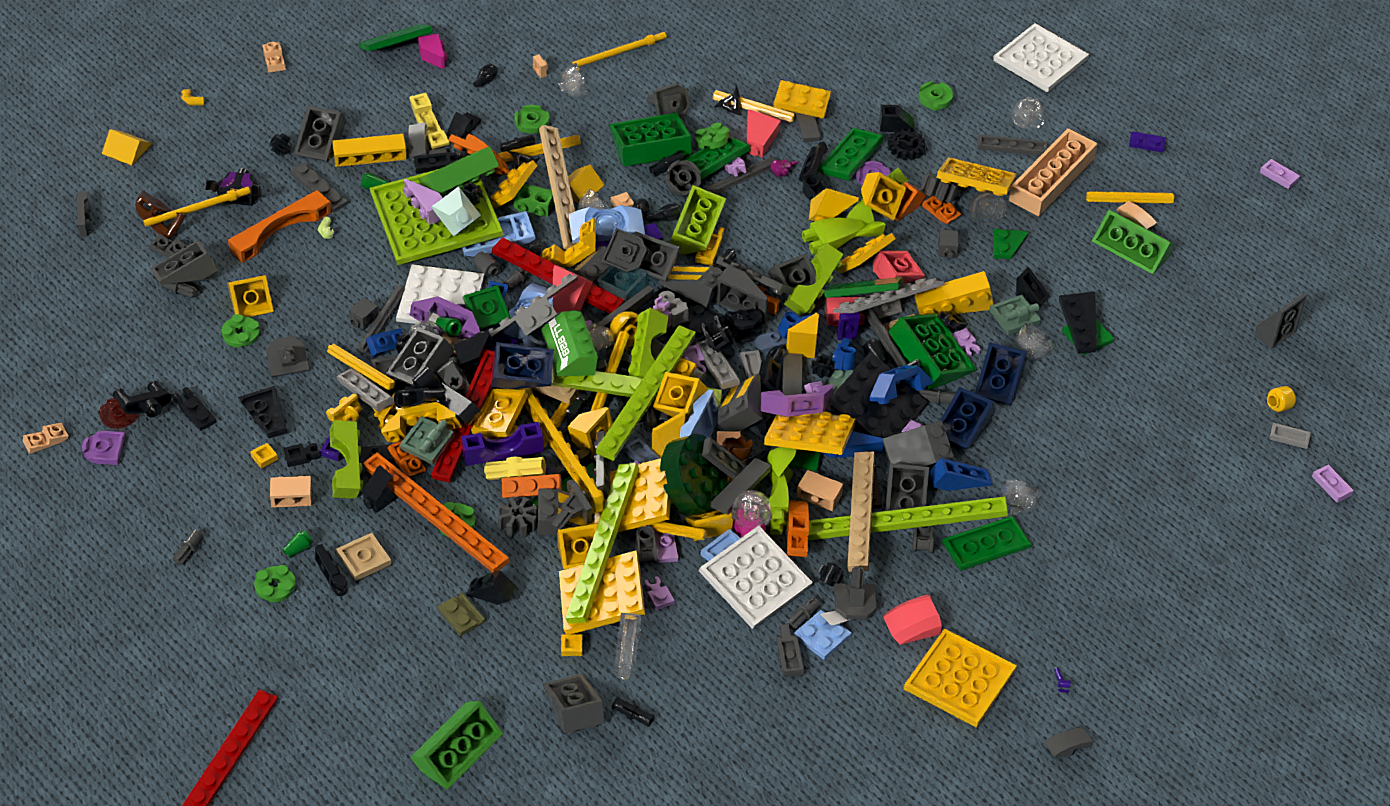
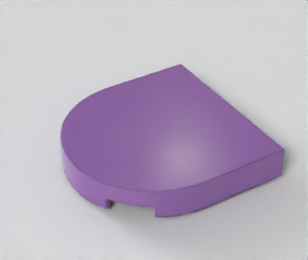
[82,431,126,465]

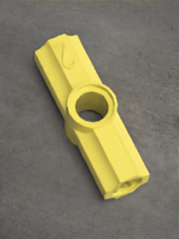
[484,457,546,480]

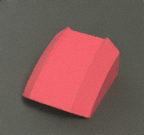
[873,251,925,284]
[883,595,942,644]

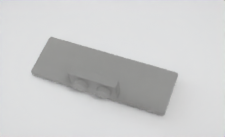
[489,273,578,339]
[833,278,944,319]

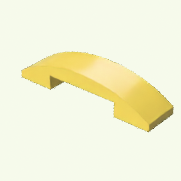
[409,93,449,149]

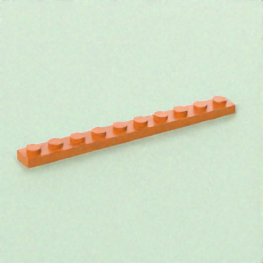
[362,452,510,573]

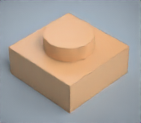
[533,55,548,78]
[611,192,634,207]

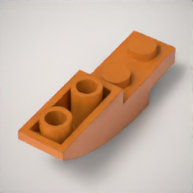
[448,134,510,175]
[787,500,809,557]

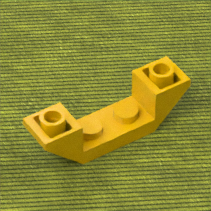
[541,218,596,267]
[381,402,462,442]

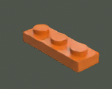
[501,474,562,498]

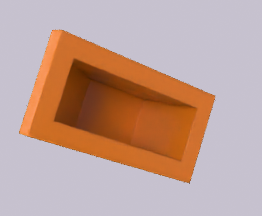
[895,182,926,221]

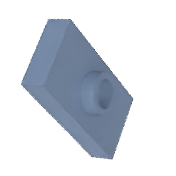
[753,331,787,353]
[624,438,661,464]

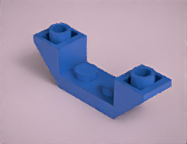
[870,365,933,404]

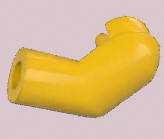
[181,89,205,105]

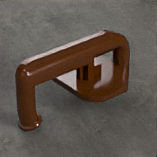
[135,191,187,239]

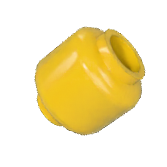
[1267,386,1296,412]

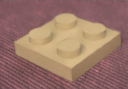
[336,533,391,581]

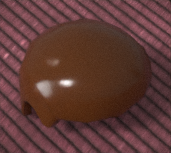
[722,436,753,461]

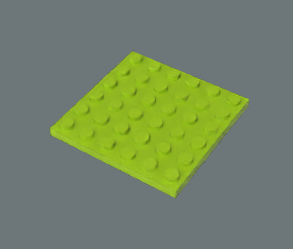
[369,169,503,265]

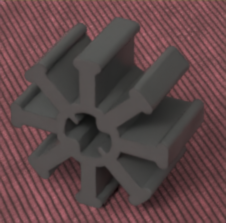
[920,172,959,203]
[498,497,537,538]

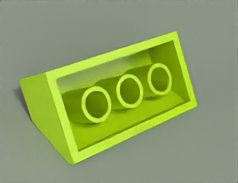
[669,185,726,255]

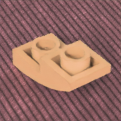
[262,42,286,72]
[1116,201,1157,229]
[23,423,68,454]

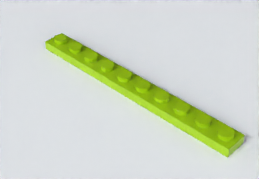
[596,325,696,461]
[551,365,722,407]
[565,463,639,624]
[808,497,1008,540]

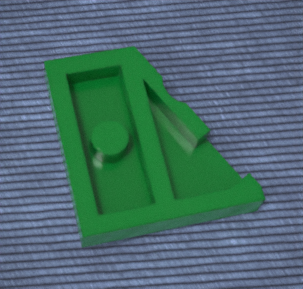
[993,229,1028,259]

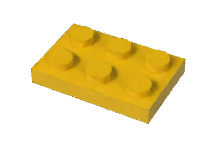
[773,80,831,118]
[490,160,538,209]
[837,233,895,274]
[471,389,528,437]

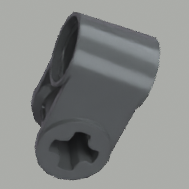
[436,359,470,396]
[636,525,658,564]
[912,525,934,553]

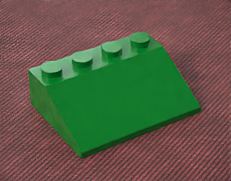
[609,113,692,167]
[888,313,977,389]

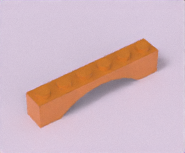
[228,190,331,263]

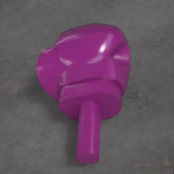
[770,159,798,177]

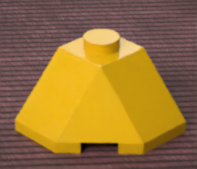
[568,407,613,460]

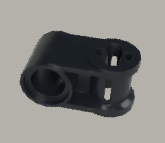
[802,174,829,202]

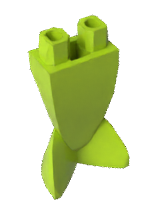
[802,199,885,254]
[766,447,796,535]

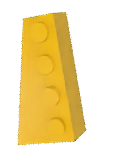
[914,271,993,315]

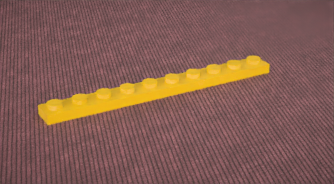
[517,388,604,513]

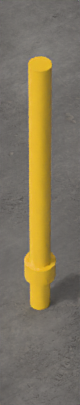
[572,32,667,68]
[143,187,250,227]

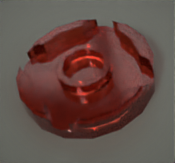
[99,398,138,429]

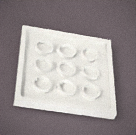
[993,23,1089,92]
[396,264,484,327]
[699,526,813,629]

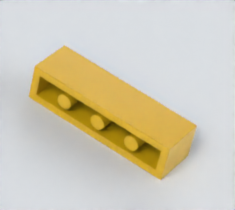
[332,134,406,167]

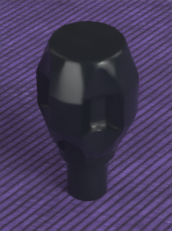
[473,63,498,88]
[632,198,650,219]
[648,204,680,222]

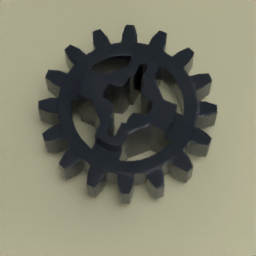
[887,128,926,160]

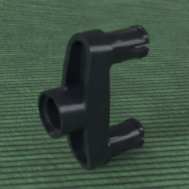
[112,381,172,418]
[394,388,445,408]

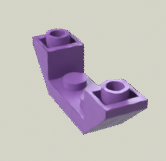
[410,296,480,339]
[760,385,834,417]

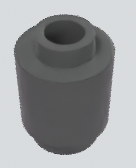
[473,252,500,277]

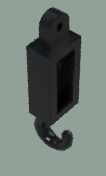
[759,345,784,392]

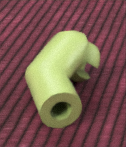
[318,217,334,239]

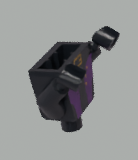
[205,168,262,206]

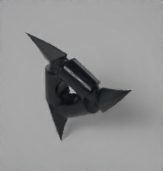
[714,84,742,116]
[507,151,540,170]

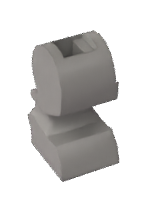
[659,291,688,327]

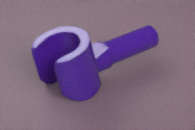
[1054,668,1070,693]

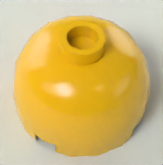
[609,311,639,350]

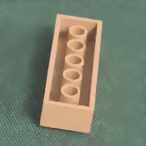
[1009,128,1098,216]

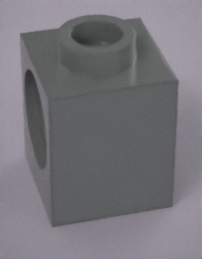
[938,230,958,259]
[349,297,378,330]

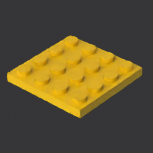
[937,157,1017,196]
[764,412,855,455]
[594,458,671,533]
[559,551,645,634]
[904,629,1017,728]

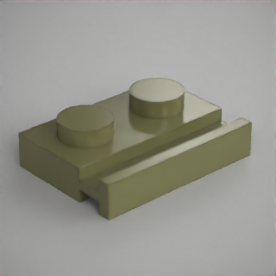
[437,592,485,637]

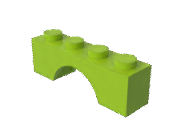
[784,242,844,316]
[628,308,669,378]
[329,420,363,498]

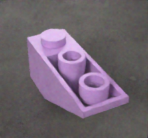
[403,179,442,225]

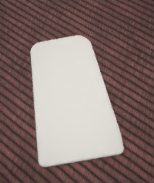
[820,611,852,625]

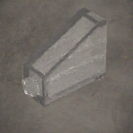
[614,613,642,679]

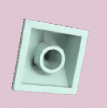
[431,187,481,236]

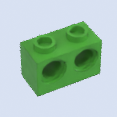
[514,184,554,217]

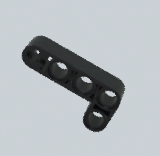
[412,366,481,427]

